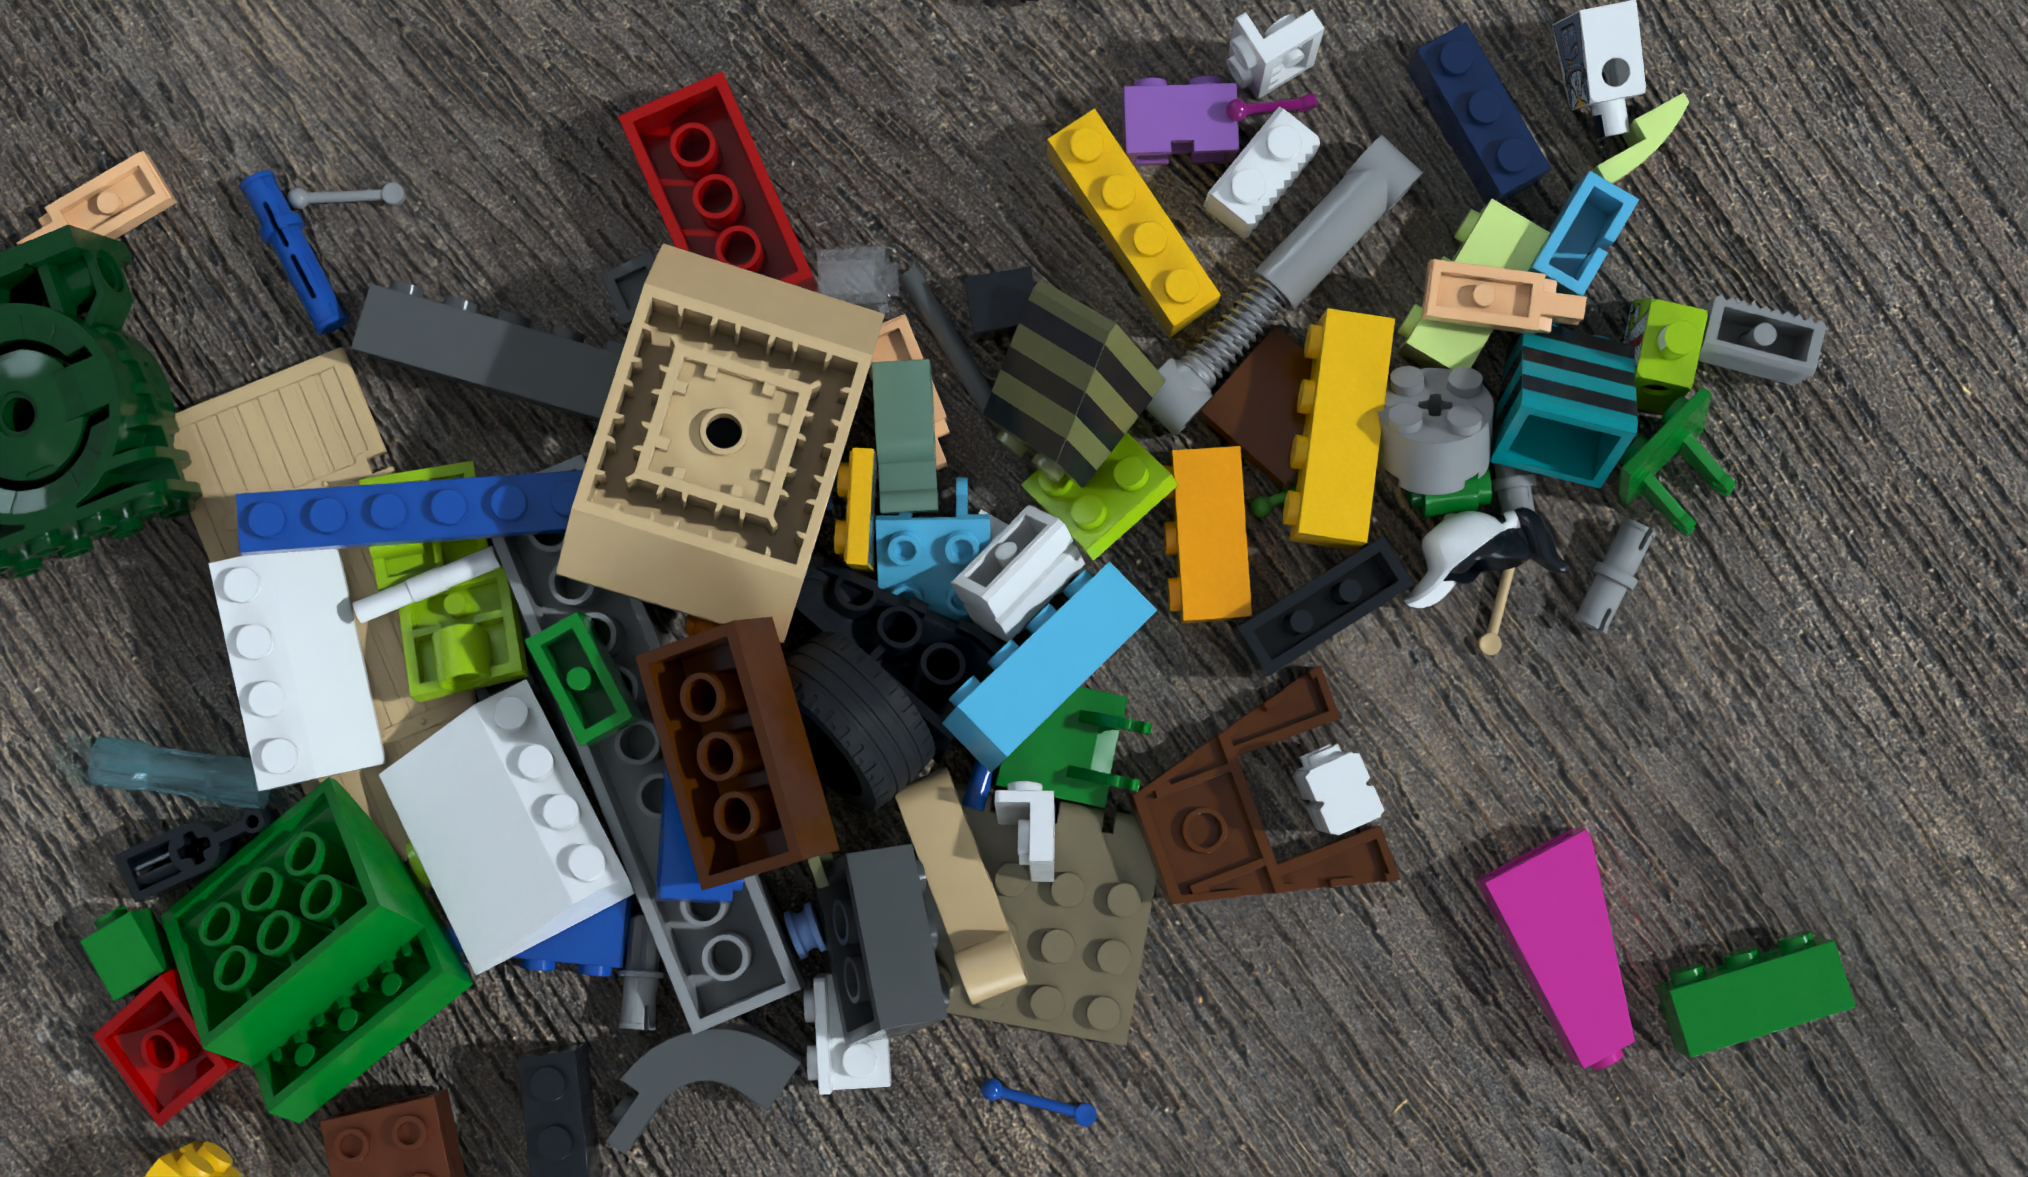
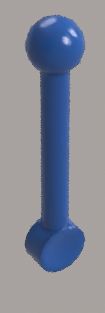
[981,1078,1097,1127]

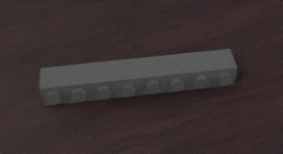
[351,280,741,449]

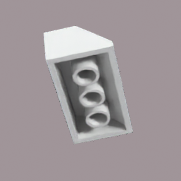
[208,549,387,791]

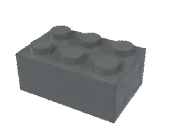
[813,844,950,1046]

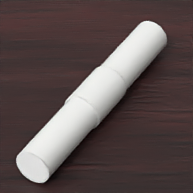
[353,546,502,623]

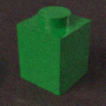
[80,906,177,1001]

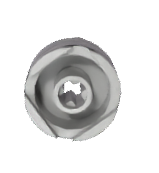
[1377,366,1494,495]

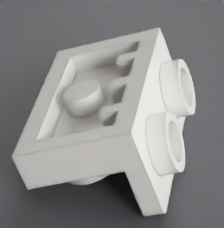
[1226,10,1325,100]
[994,781,1055,882]
[804,973,891,1095]

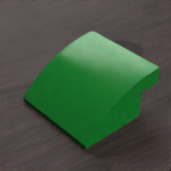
[161,777,473,1124]

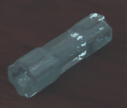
[88,736,272,809]

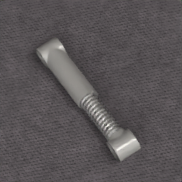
[1145,135,1423,436]

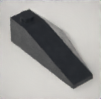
[793,553,1003,764]

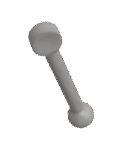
[287,182,406,210]

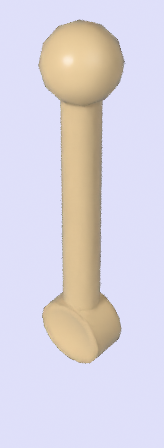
[1477,568,1515,655]

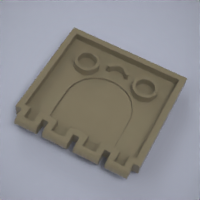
[922,781,1157,1046]

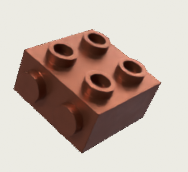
[320,1088,466,1177]

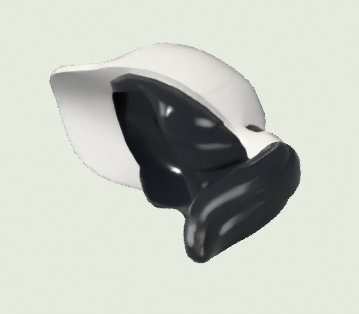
[1404,507,1570,608]

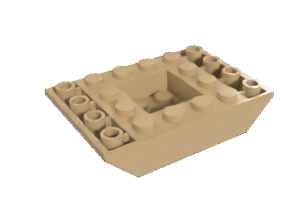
[556,243,885,644]

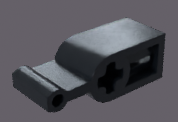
[115,809,281,903]

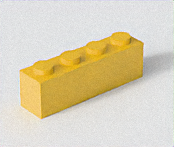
[1047,108,1221,338]
[1283,308,1395,551]

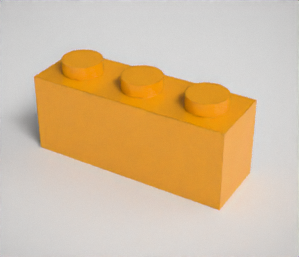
[1163,446,1252,624]

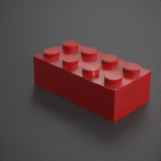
[618,71,819,292]

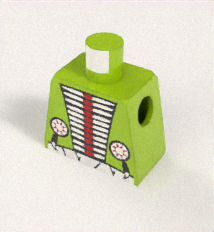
[1623,298,1708,415]

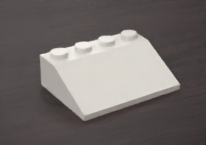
[379,679,635,975]

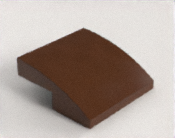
[1197,326,1313,489]

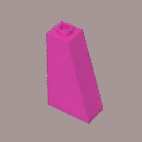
[1475,828,1635,1071]

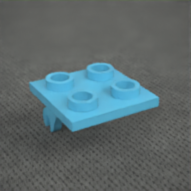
[875,477,991,621]

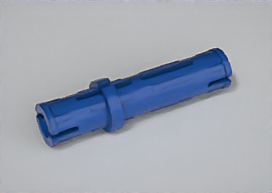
[239,170,350,335]

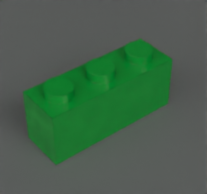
[1654,931,1856,1058]

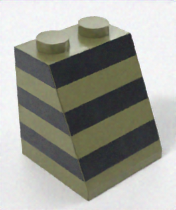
[983,279,1166,488]

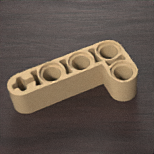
[895,767,1028,1005]

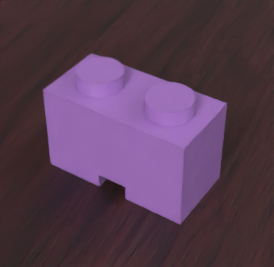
[1121,76,1239,166]

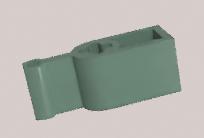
[872,359,938,515]

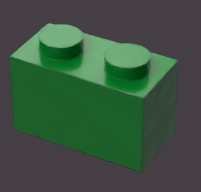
[524,612,644,746]

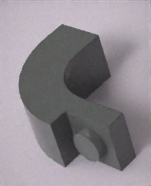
[606,1023,806,1154]

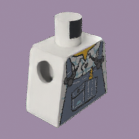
[1552,0,1646,139]

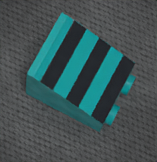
[1490,324,1638,489]

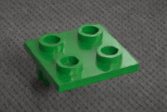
[1617,387,1736,537]
[994,687,1152,808]

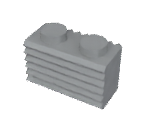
[1698,294,1826,385]

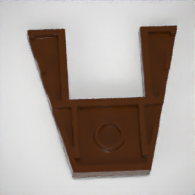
[1128,665,1400,905]

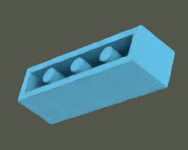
[942,561,1157,773]

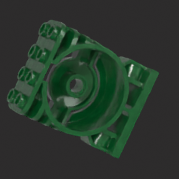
[0,224,203,579]

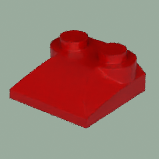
[93,968,243,1127]

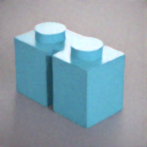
[1528,171,1639,296]

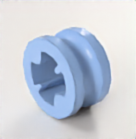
[783,901,827,960]

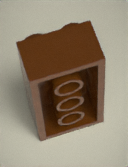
[635,617,840,891]

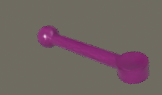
[1226,94,1318,122]

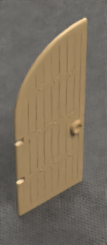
[173,347,477,862]

